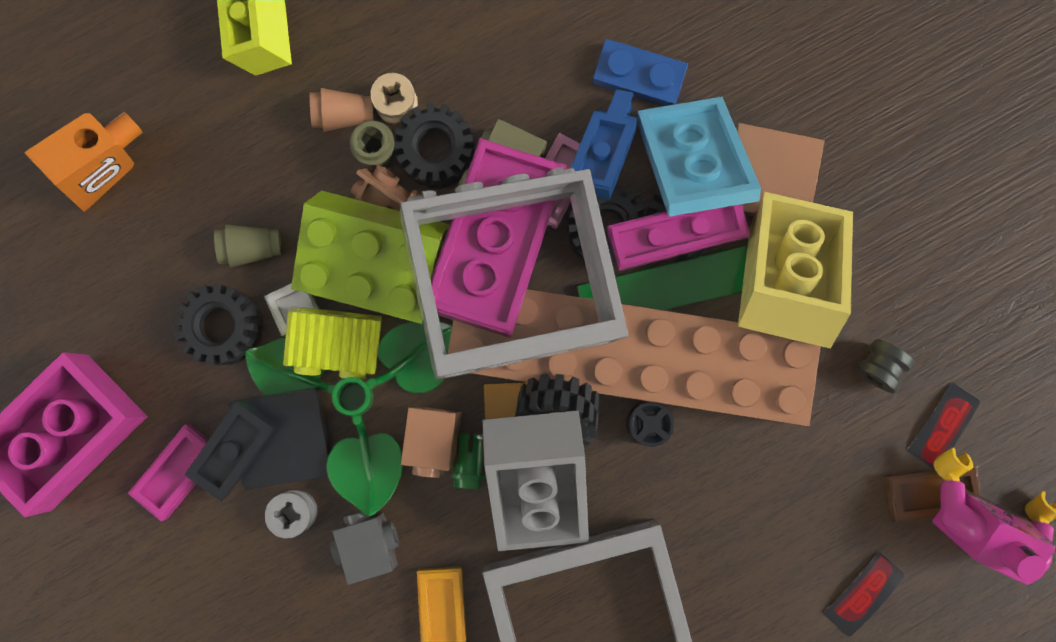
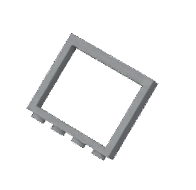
[400,167,629,380]
[483,519,692,642]

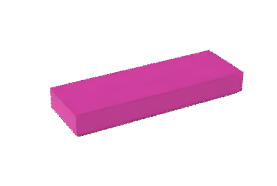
[606,204,750,271]

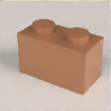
[401,406,462,478]

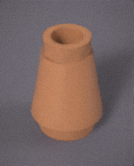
[310,88,373,132]

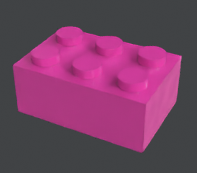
[0,353,148,518]

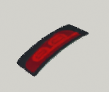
[908,383,980,469]
[824,552,904,636]

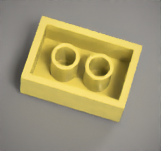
[738,192,853,349]

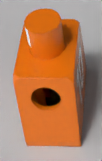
[25,112,143,212]

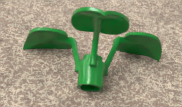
[245,322,452,516]

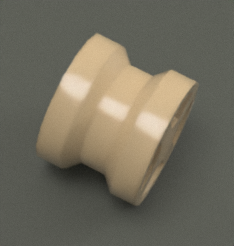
[370,73,418,125]

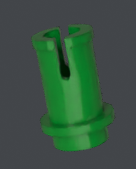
[450,433,486,489]

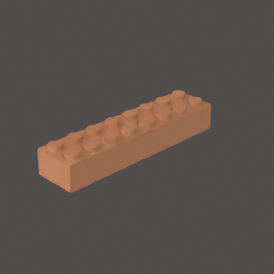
[448,289,821,426]

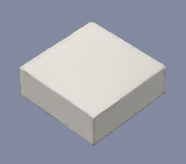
[264,284,320,337]

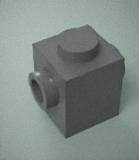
[330,511,399,585]

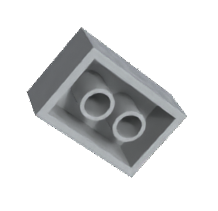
[483,411,589,551]

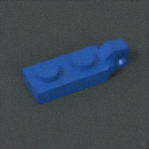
[570,89,637,200]

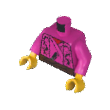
[932,447,1056,585]

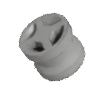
[265,489,318,539]

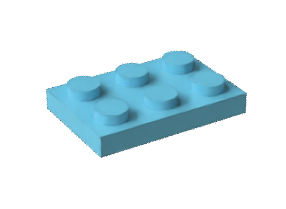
[637,97,761,217]

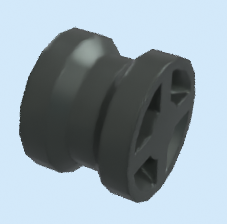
[855,339,915,393]

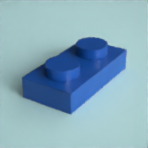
[592,39,688,106]

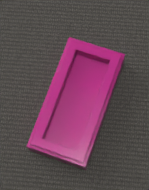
[128,424,209,522]

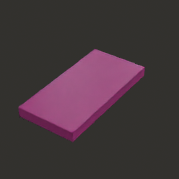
[431,138,566,338]

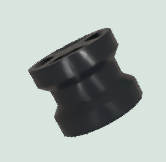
[626,401,675,447]

